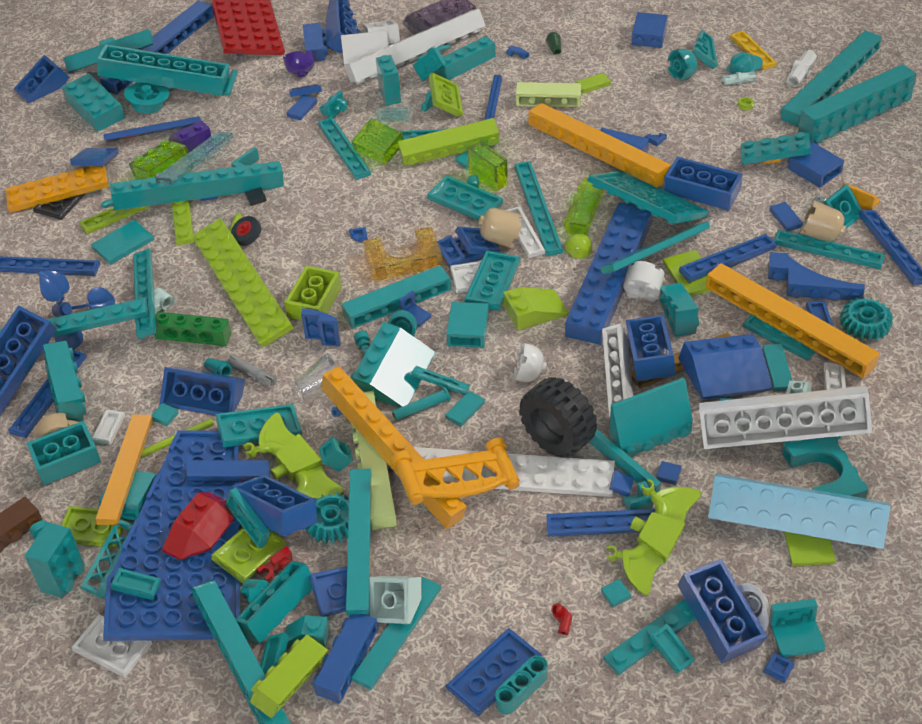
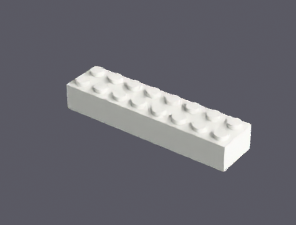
[699,386,872,449]

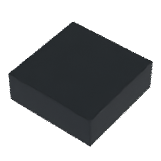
[245,187,267,206]

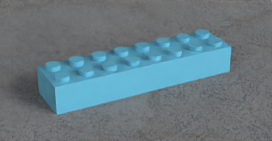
[708,473,891,549]

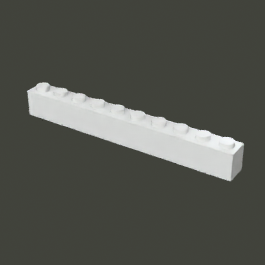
[344,9,486,84]

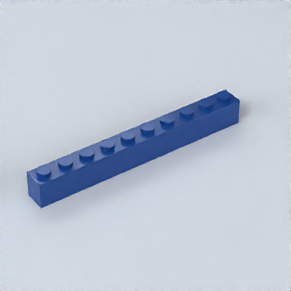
[100,0,214,95]

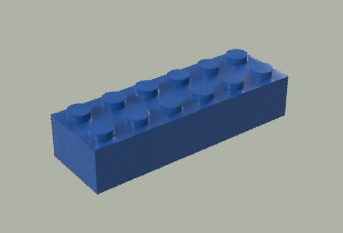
[0,305,57,416]

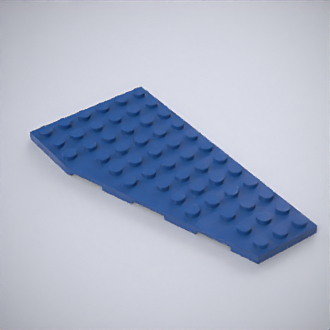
[103,430,240,641]

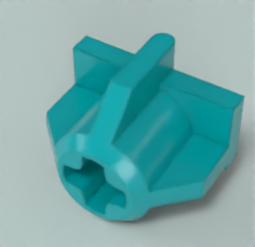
[241,579,269,603]

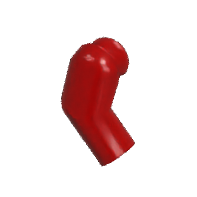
[551,603,572,636]

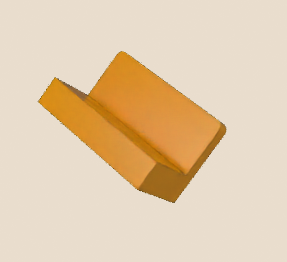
[842,183,880,210]

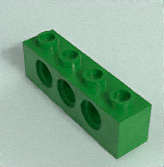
[154,311,232,346]

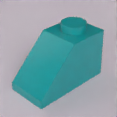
[285,615,330,648]

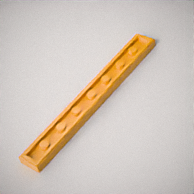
[96,414,153,525]

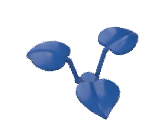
[38,270,115,350]

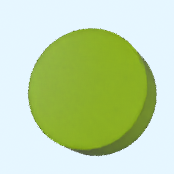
[738,97,754,110]

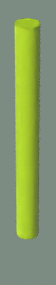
[141,418,214,458]

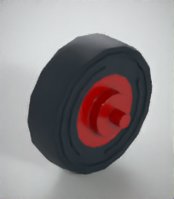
[231,216,262,246]

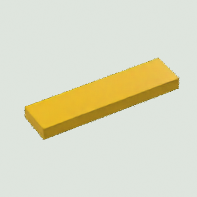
[730,31,777,71]

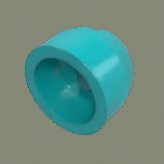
[467,174,479,188]

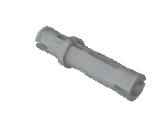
[227,354,277,388]

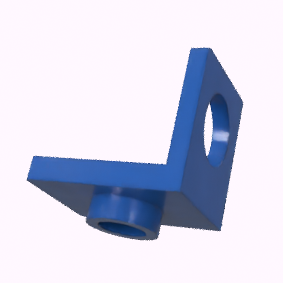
[399,290,431,327]

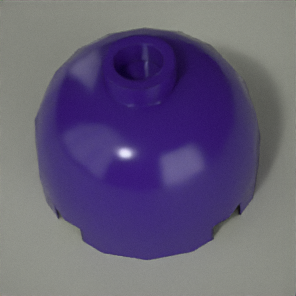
[283,50,315,77]

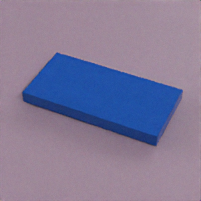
[445,628,542,717]

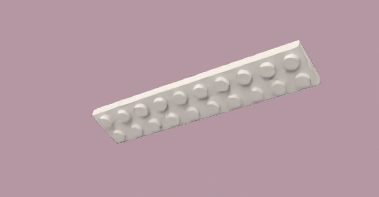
[413,447,615,497]

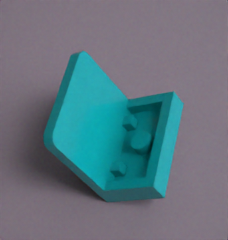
[413,44,451,81]
[769,599,825,657]

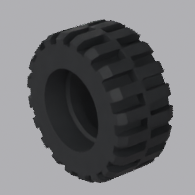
[519,377,597,457]

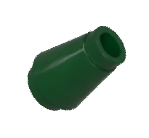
[546,32,562,55]

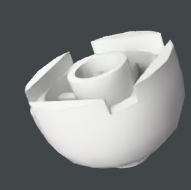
[513,343,547,382]

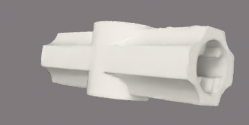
[786,50,817,87]

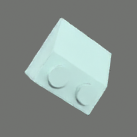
[370,576,421,624]

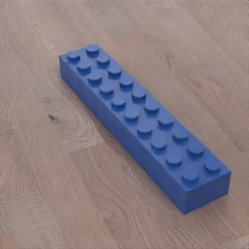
[565,202,652,345]

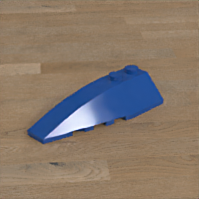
[326,0,361,53]

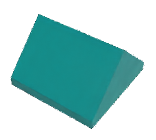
[823,184,862,228]

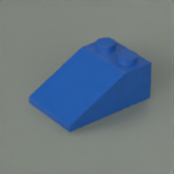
[14,55,70,103]

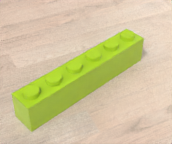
[398,118,500,166]

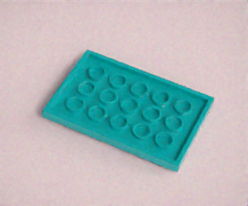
[587,171,709,225]

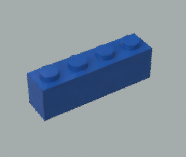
[312,614,378,703]

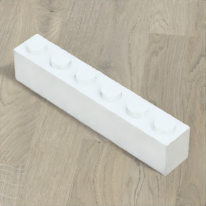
[602,324,633,417]

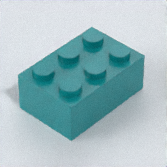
[26,420,101,486]
[24,522,85,599]

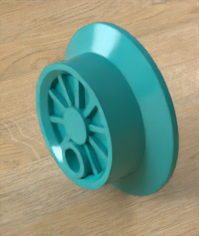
[124,83,169,114]

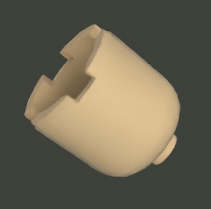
[800,200,846,242]
[478,208,522,249]

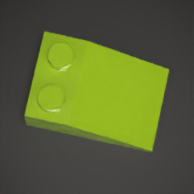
[503,287,569,331]

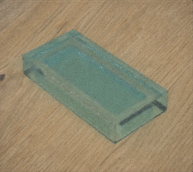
[377,107,411,122]

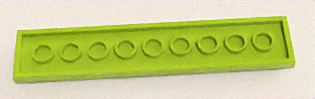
[192,218,294,347]

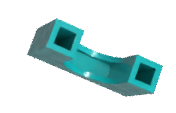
[782,436,869,499]

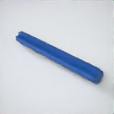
[484,75,502,120]

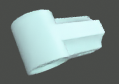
[154,288,175,314]

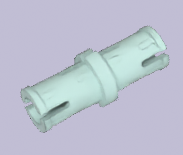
[722,71,756,86]

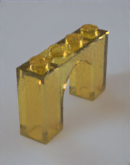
[363,227,443,281]

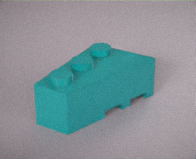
[659,283,699,337]

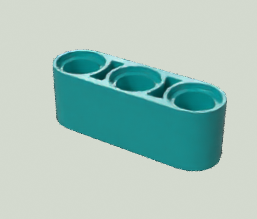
[495,656,548,715]

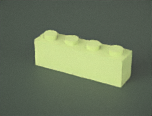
[516,82,581,107]

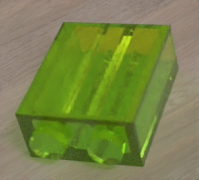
[351,118,404,165]
[467,141,508,192]

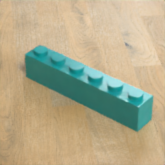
[341,265,451,329]

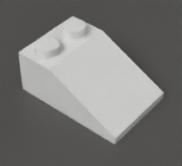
[364,20,400,45]

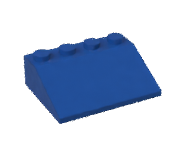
[678,334,773,400]

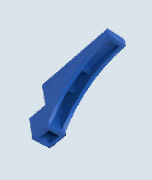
[768,252,865,301]

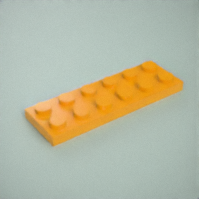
[6,165,109,213]

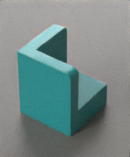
[622,481,653,510]

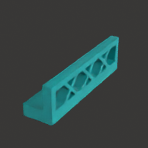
[80,519,137,599]

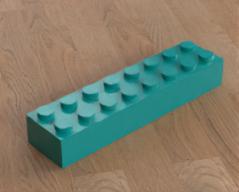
[97,44,230,96]
[798,64,917,143]

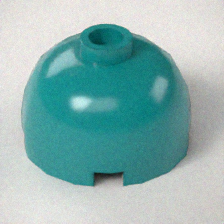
[667,48,698,81]

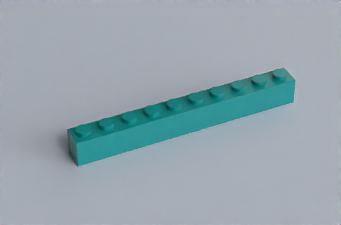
[780,30,882,127]
[109,161,284,210]

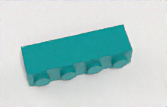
[437,36,496,80]
[236,561,312,644]

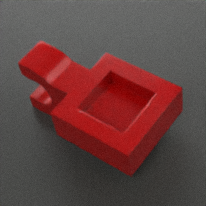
[256,546,293,583]

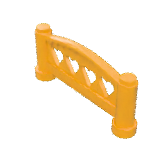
[390,437,520,505]

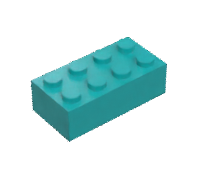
[62,73,125,132]
[43,341,86,422]

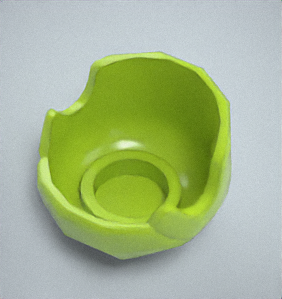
[564,233,592,259]

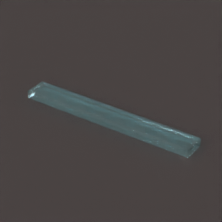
[155,132,233,185]

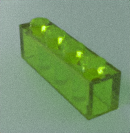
[563,177,604,236]

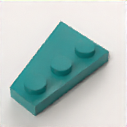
[692,30,718,68]

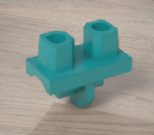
[319,91,348,119]

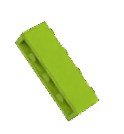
[250,635,328,719]

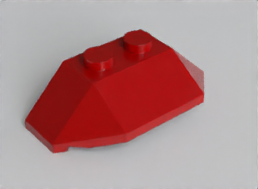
[162,492,234,561]

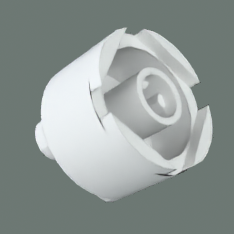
[623,261,665,302]

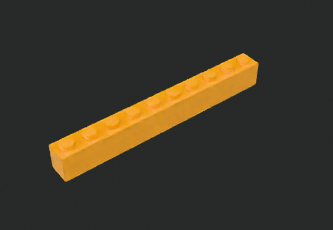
[528,103,671,188]
[706,263,880,379]
[321,366,467,530]

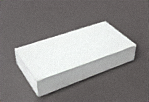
[92,410,125,445]

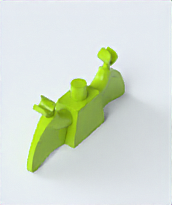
[244,413,344,499]
[606,479,702,596]

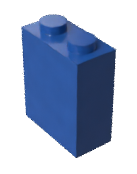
[631,12,668,48]
[788,142,844,188]

